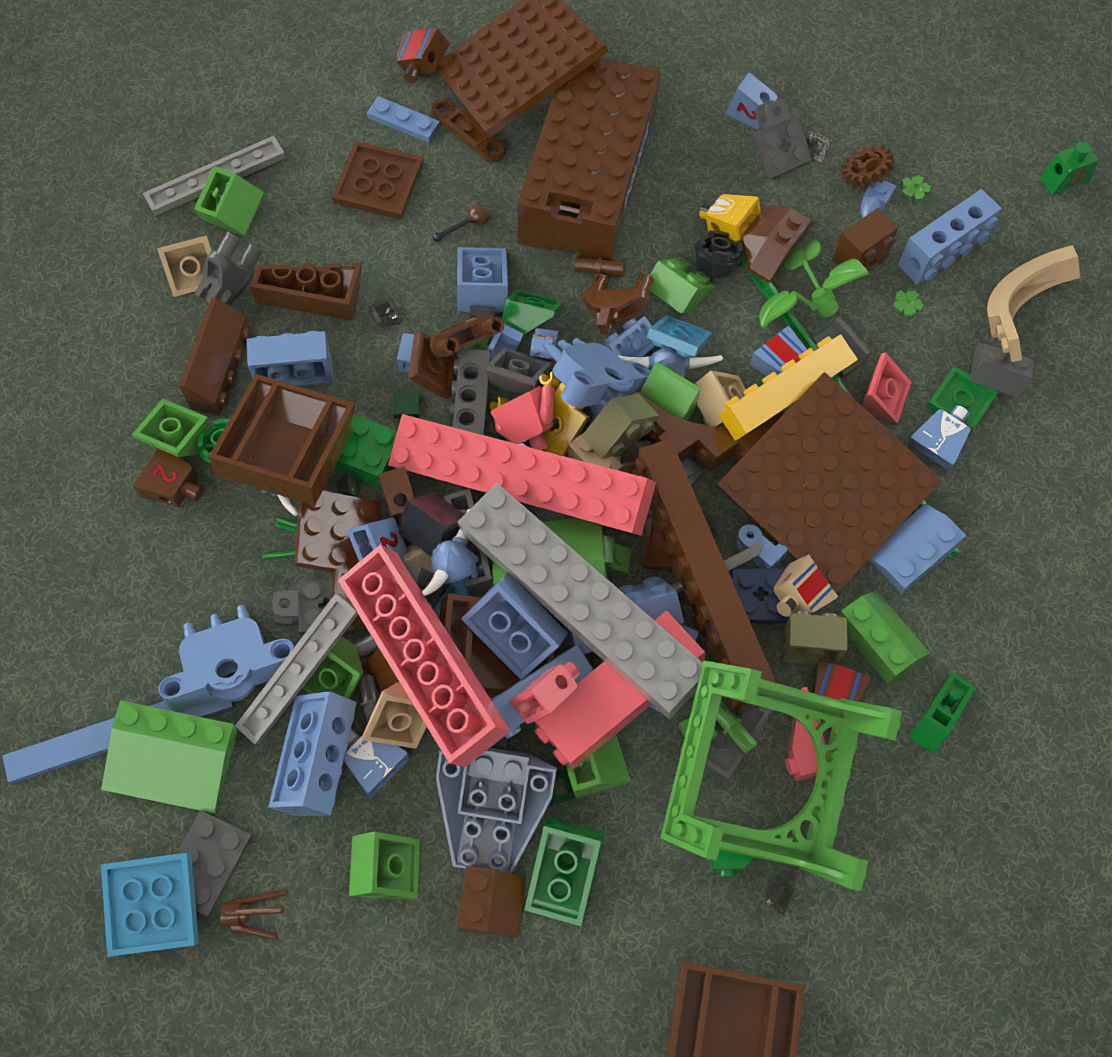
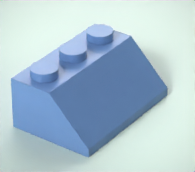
[869,504,966,594]
[461,572,568,680]

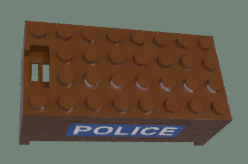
[517,58,661,260]

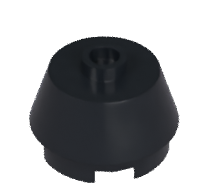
[695,230,743,278]

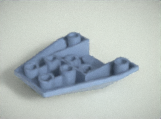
[436,748,557,874]

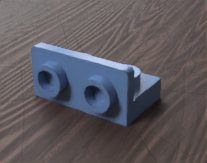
[604,316,656,357]

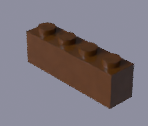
[250,263,362,321]

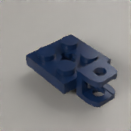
[731,569,789,623]

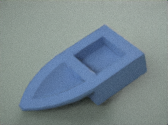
[861,180,896,218]

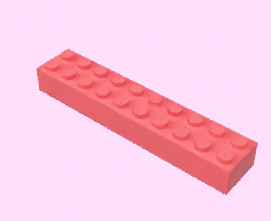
[388,414,656,536]

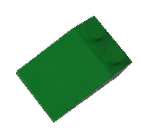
[524,817,605,926]

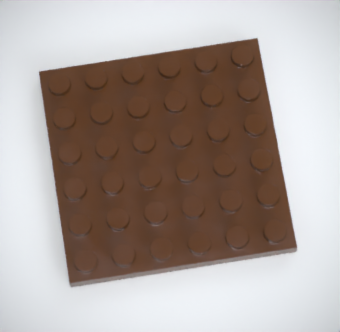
[436,0,609,138]
[716,372,942,594]

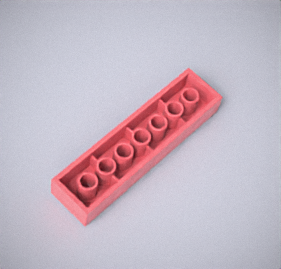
[338,544,510,767]

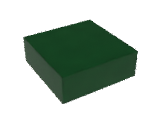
[393,391,420,418]

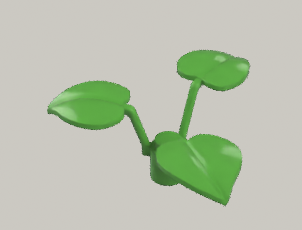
[760,240,869,328]

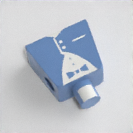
[908,405,971,471]
[343,728,410,799]

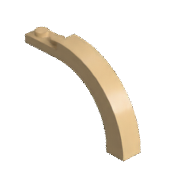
[987,245,1080,362]

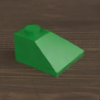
[502,289,563,334]

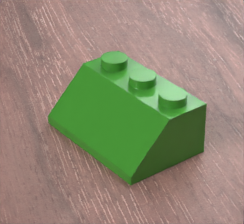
[839,590,930,685]

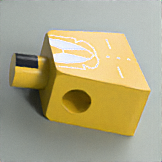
[699,194,761,243]

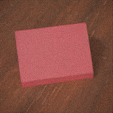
[861,353,912,424]

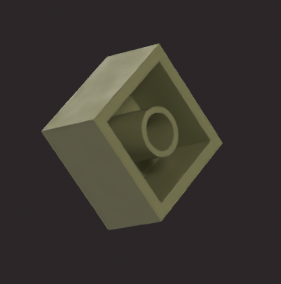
[582,393,659,459]
[781,611,847,665]

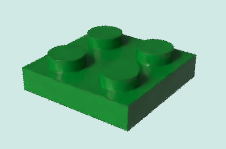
[926,366,998,433]

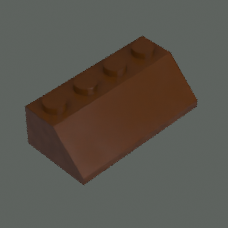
[179,297,252,415]

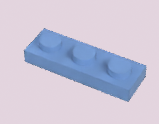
[367,96,440,143]

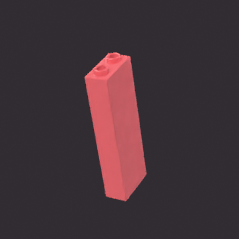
[534,611,705,769]

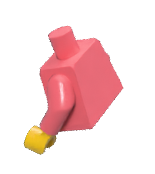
[490,371,560,450]

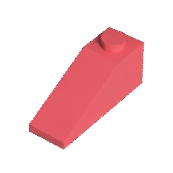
[786,687,826,782]

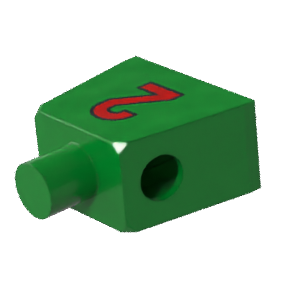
[1040,142,1098,195]

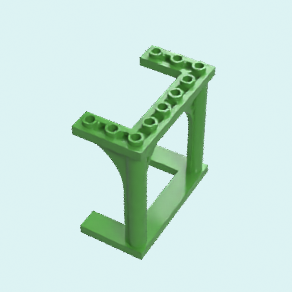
[660,661,902,891]

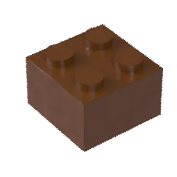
[832,208,898,272]

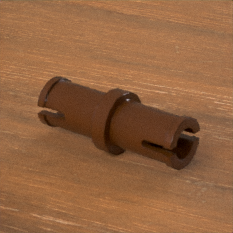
[574,256,625,277]

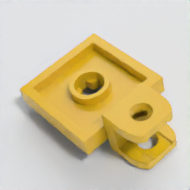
[542,382,590,457]

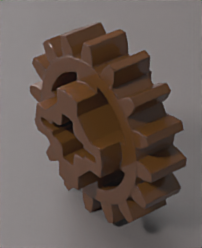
[841,145,895,189]

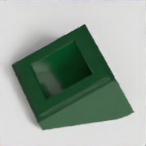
[547,771,576,808]

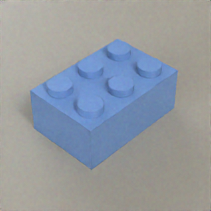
[247,331,333,386]

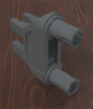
[195,231,263,305]

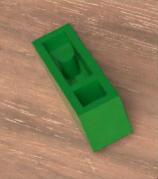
[909,672,976,754]

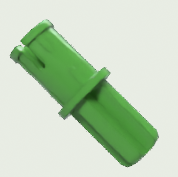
[716,700,757,753]

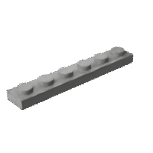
[143,136,286,216]
[235,593,358,744]

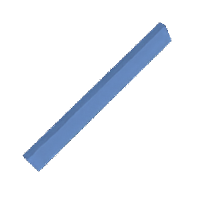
[2,699,234,784]

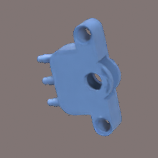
[543,338,651,408]
[158,605,294,712]

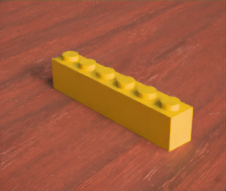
[718,334,858,441]

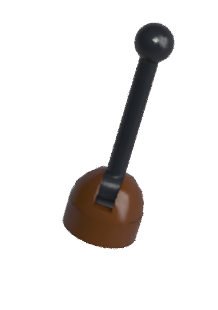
[433,204,488,242]

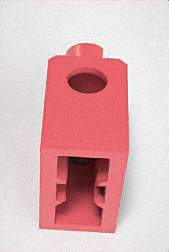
[510,662,580,724]

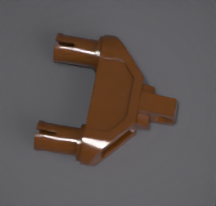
[582,273,654,335]
[430,315,504,357]

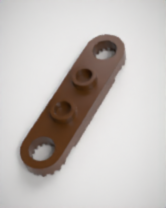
[432,98,505,162]

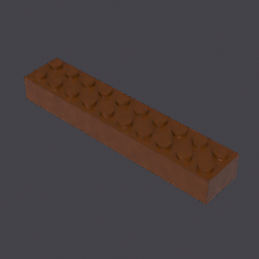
[632,439,776,715]

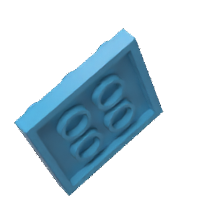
[101,852,199,957]

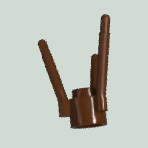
[220,890,288,939]

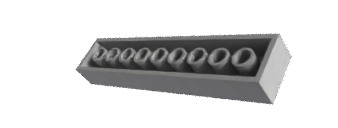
[457,483,703,720]

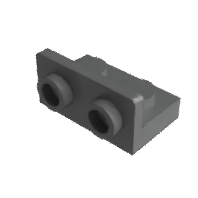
[812,317,870,379]

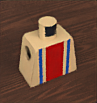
[773,554,838,617]

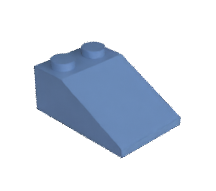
[457,247,508,313]

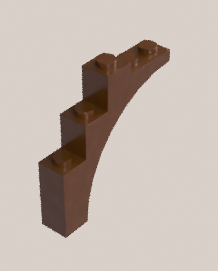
[635,391,784,471]

